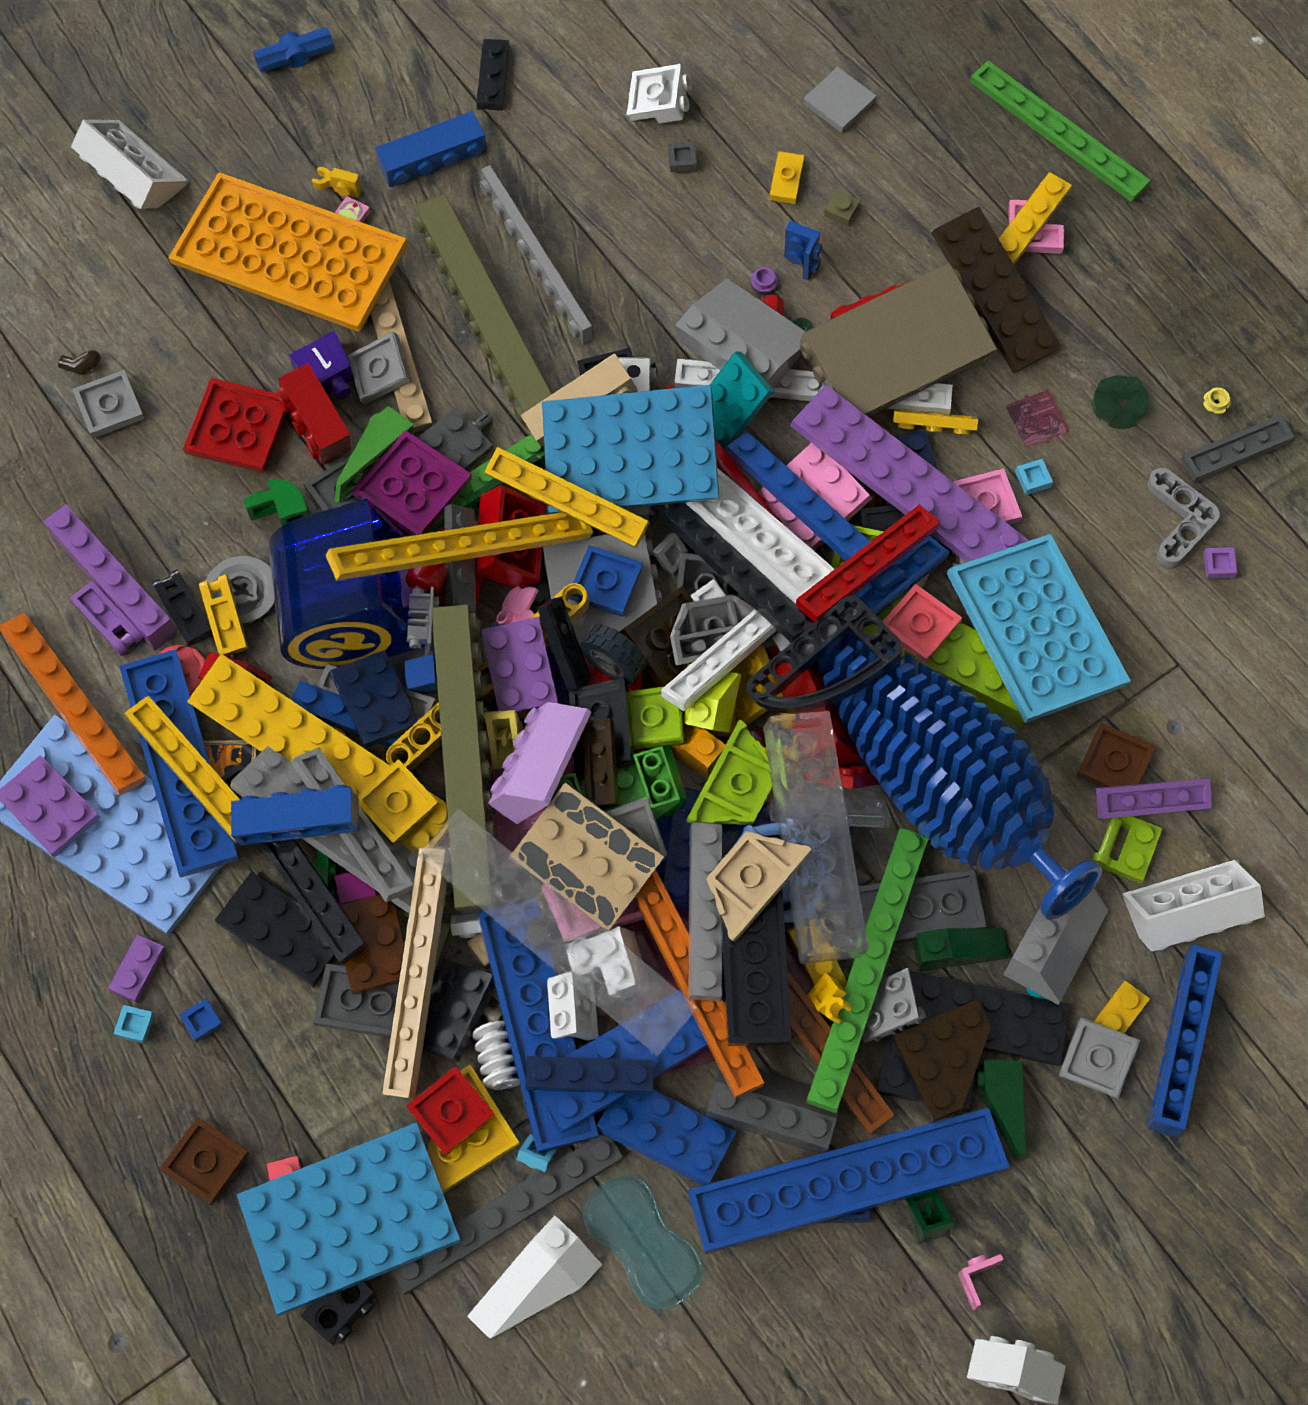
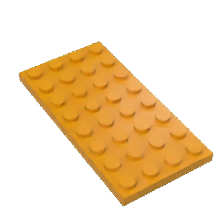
[168,172,408,332]

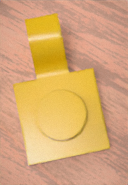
[312,167,362,198]

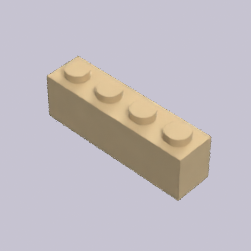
[521,353,638,451]

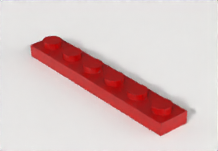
[795,504,940,622]

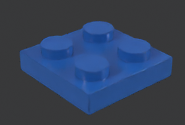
[569,545,643,617]

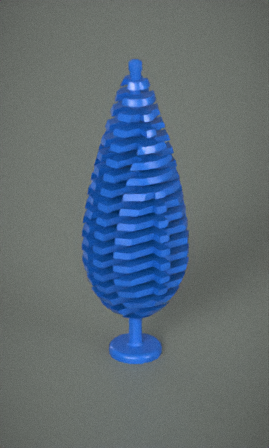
[815,632,1102,920]

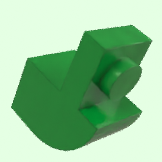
[243,479,311,531]

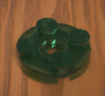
[1092,375,1149,429]

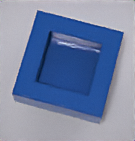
[179,998,223,1043]

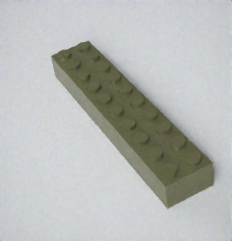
[432,604,503,915]

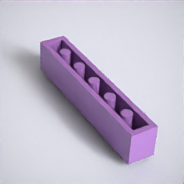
[43,504,177,651]

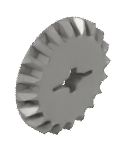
[206,556,279,624]

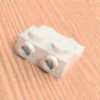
[627,64,692,123]

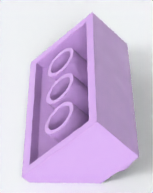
[488,702,591,824]

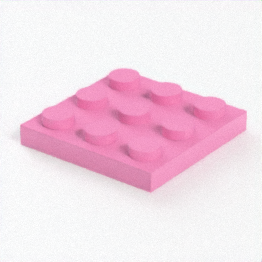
[758,443,872,551]

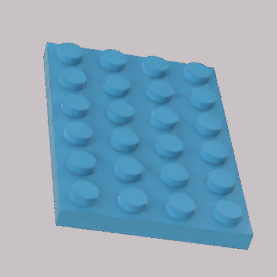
[542,385,719,514]
[236,1123,461,1317]

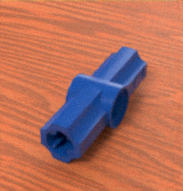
[253,27,335,73]

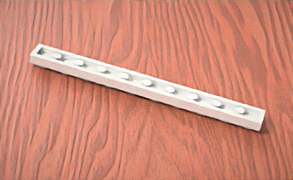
[674,359,952,414]

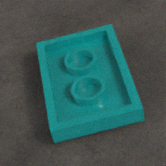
[709,351,774,451]

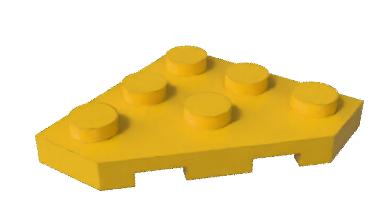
[427,1064,520,1194]

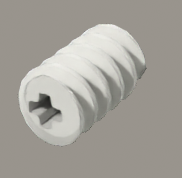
[472,1021,520,1090]

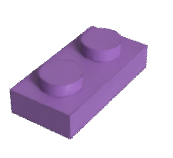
[108,935,166,1003]

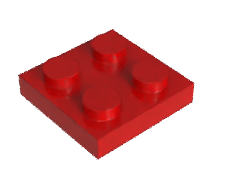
[406,1066,495,1157]

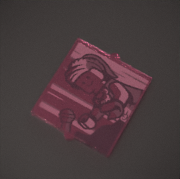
[1006,390,1069,447]

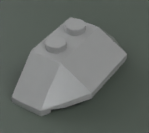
[670,595,775,665]

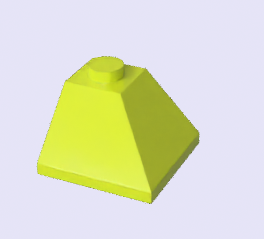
[682,663,741,733]

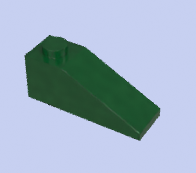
[913,928,1009,972]
[976,1060,1026,1160]

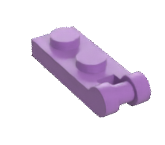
[70,581,144,656]

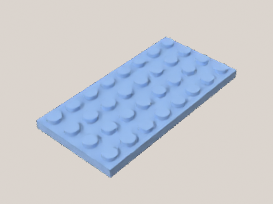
[0,714,239,936]

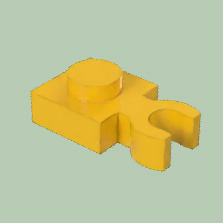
[807,972,852,1024]

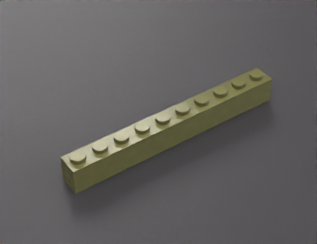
[413,194,552,432]

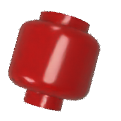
[405,563,448,596]

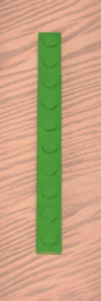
[806,828,928,1114]

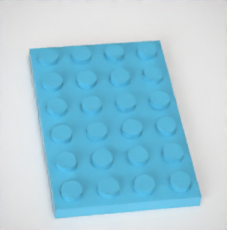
[947,534,1131,723]

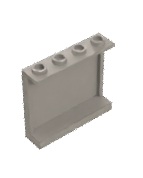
[543,533,662,647]

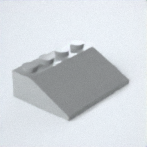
[675,278,806,389]

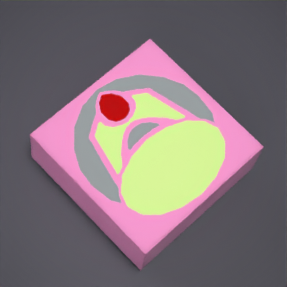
[335,196,370,223]

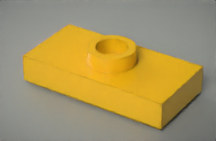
[769,151,804,204]

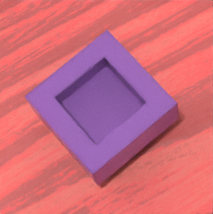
[1203,547,1237,579]

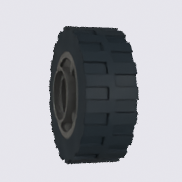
[580,624,647,685]

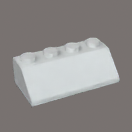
[71,120,189,210]
[1123,860,1265,951]

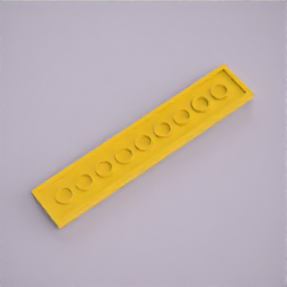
[187,654,449,853]

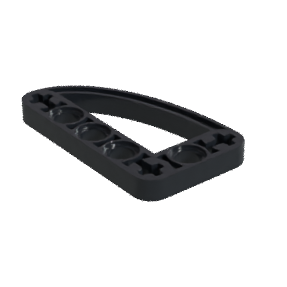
[746,596,905,713]

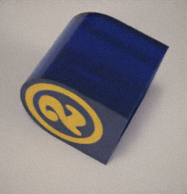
[268,498,425,669]

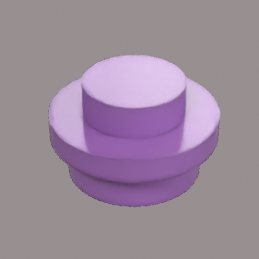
[751,267,778,294]

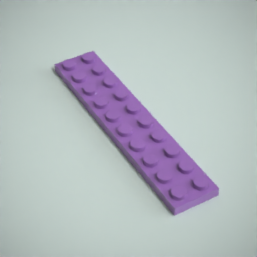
[790,385,1029,562]

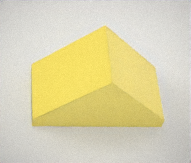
[485,710,523,770]

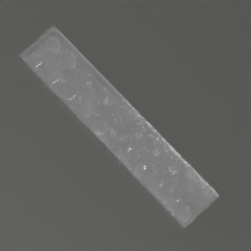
[418,808,698,1057]

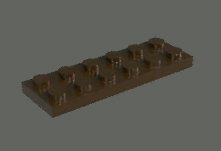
[931,206,1062,374]

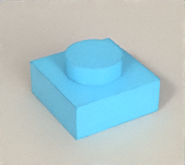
[1015,459,1053,495]
[113,1005,155,1044]
[516,1134,558,1172]

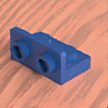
[784,221,822,281]

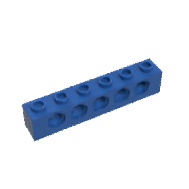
[1147,944,1223,1138]

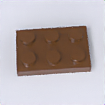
[341,894,405,995]

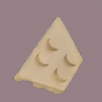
[706,831,813,942]

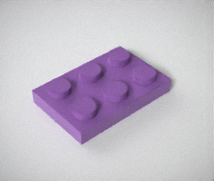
[481,617,558,714]
[0,755,100,858]

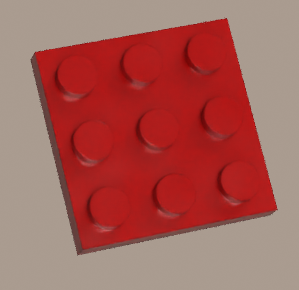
[183,378,287,473]

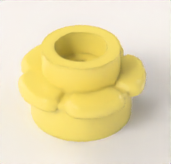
[1203,388,1231,414]

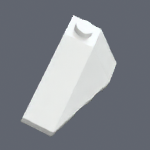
[467,1216,603,1339]

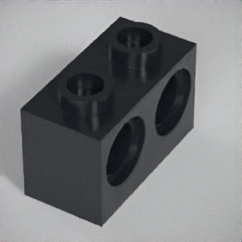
[300,1281,377,1346]

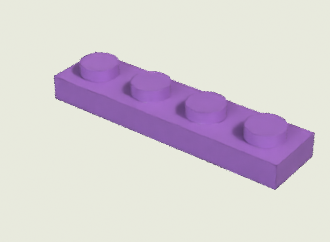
[1096,778,1212,819]

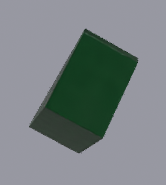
[905,1190,954,1244]

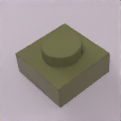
[824,190,860,226]

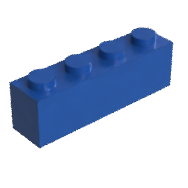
[375,111,487,187]
[231,785,359,845]

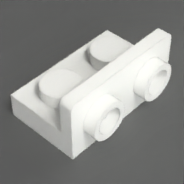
[547,972,598,1041]

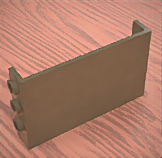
[799,263,997,417]

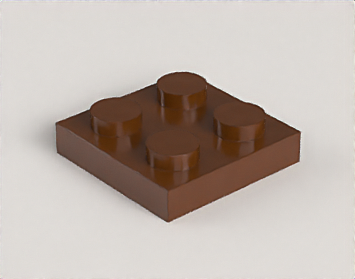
[1076,722,1155,788]
[159,1117,250,1206]

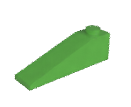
[335,406,414,503]

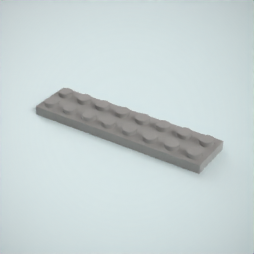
[230,746,453,913]

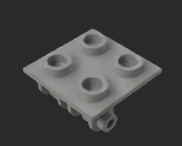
[407,587,439,656]
[862,968,926,1042]

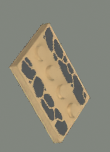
[510,782,664,931]

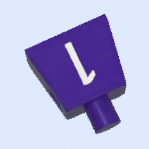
[289,330,353,400]

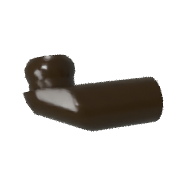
[58,350,101,375]

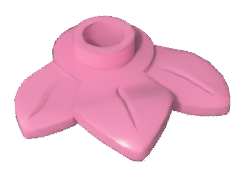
[496,586,538,625]

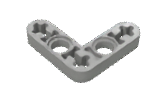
[1147,468,1220,568]

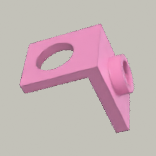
[958,1254,1004,1311]

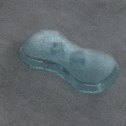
[583,1175,702,1310]

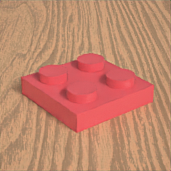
[882,584,962,664]

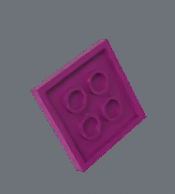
[352,430,472,536]

